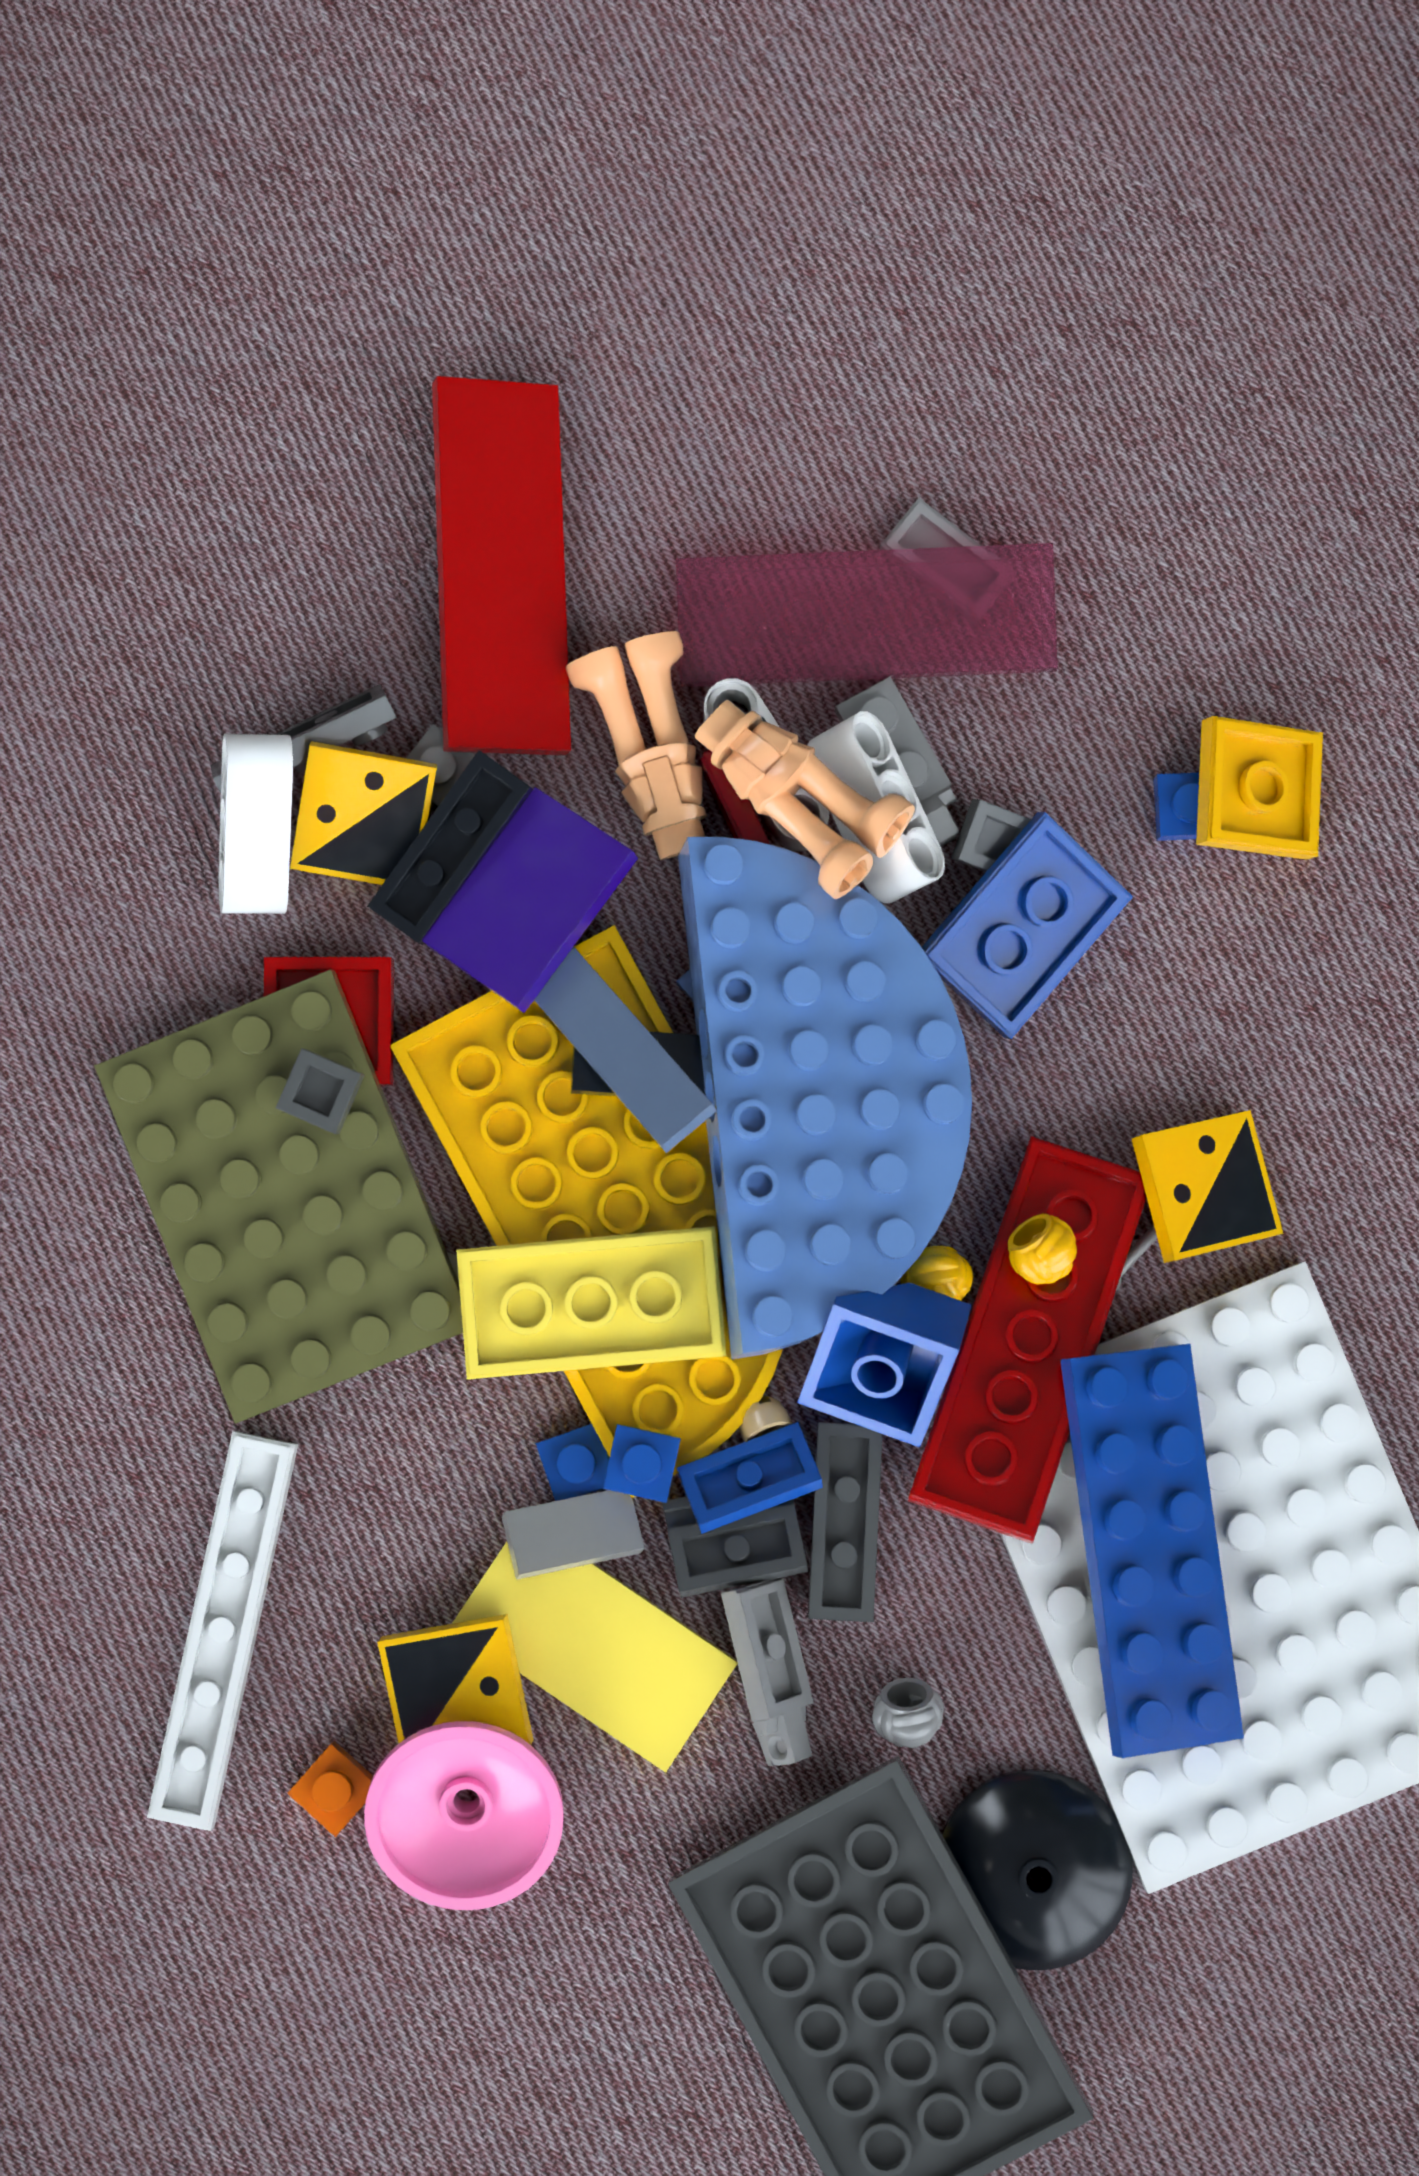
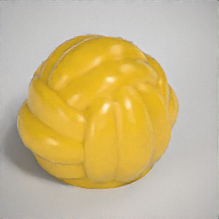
[1008,1214,1077,1284]
[900,1246,973,1301]

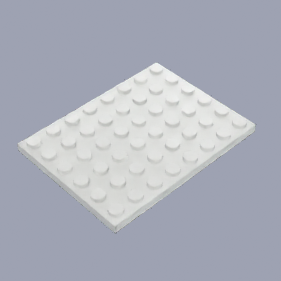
[1000,1261,1419,1894]

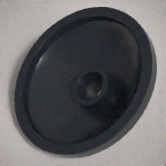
[942,1769,1133,1970]

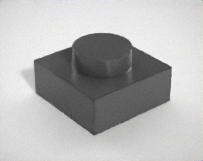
[951,799,1031,872]
[276,1048,365,1134]

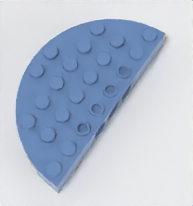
[678,837,972,1360]

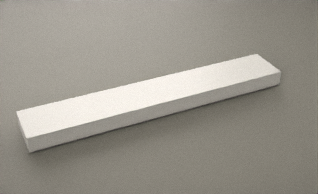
[147,1431,298,1831]

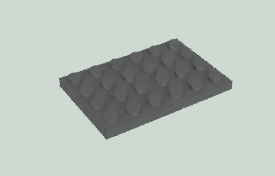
[668,1755,1094,2176]

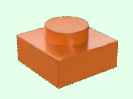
[287,1741,373,1837]

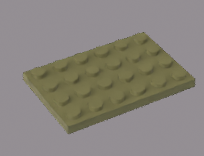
[94,970,463,1424]

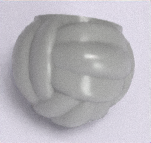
[872,1678,944,1748]

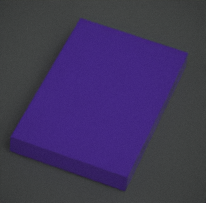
[421,787,638,1013]

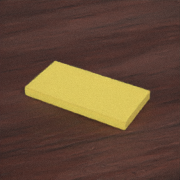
[456,1226,726,1379]
[452,1542,738,1773]

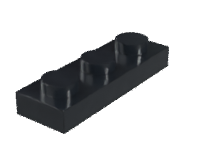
[367,750,533,945]

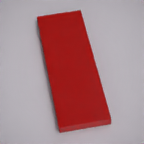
[432,376,571,756]
[908,1136,1146,1544]

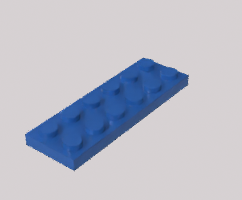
[1060,1344,1244,1758]

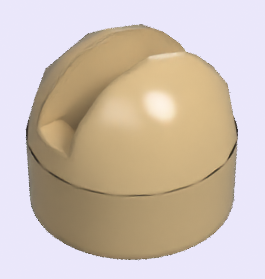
[739,1396,792,1442]

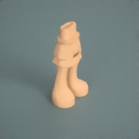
[566,631,707,860]
[695,700,915,899]

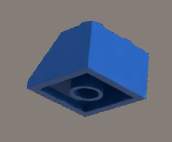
[797,1283,972,1448]

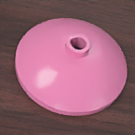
[364,1721,564,1910]

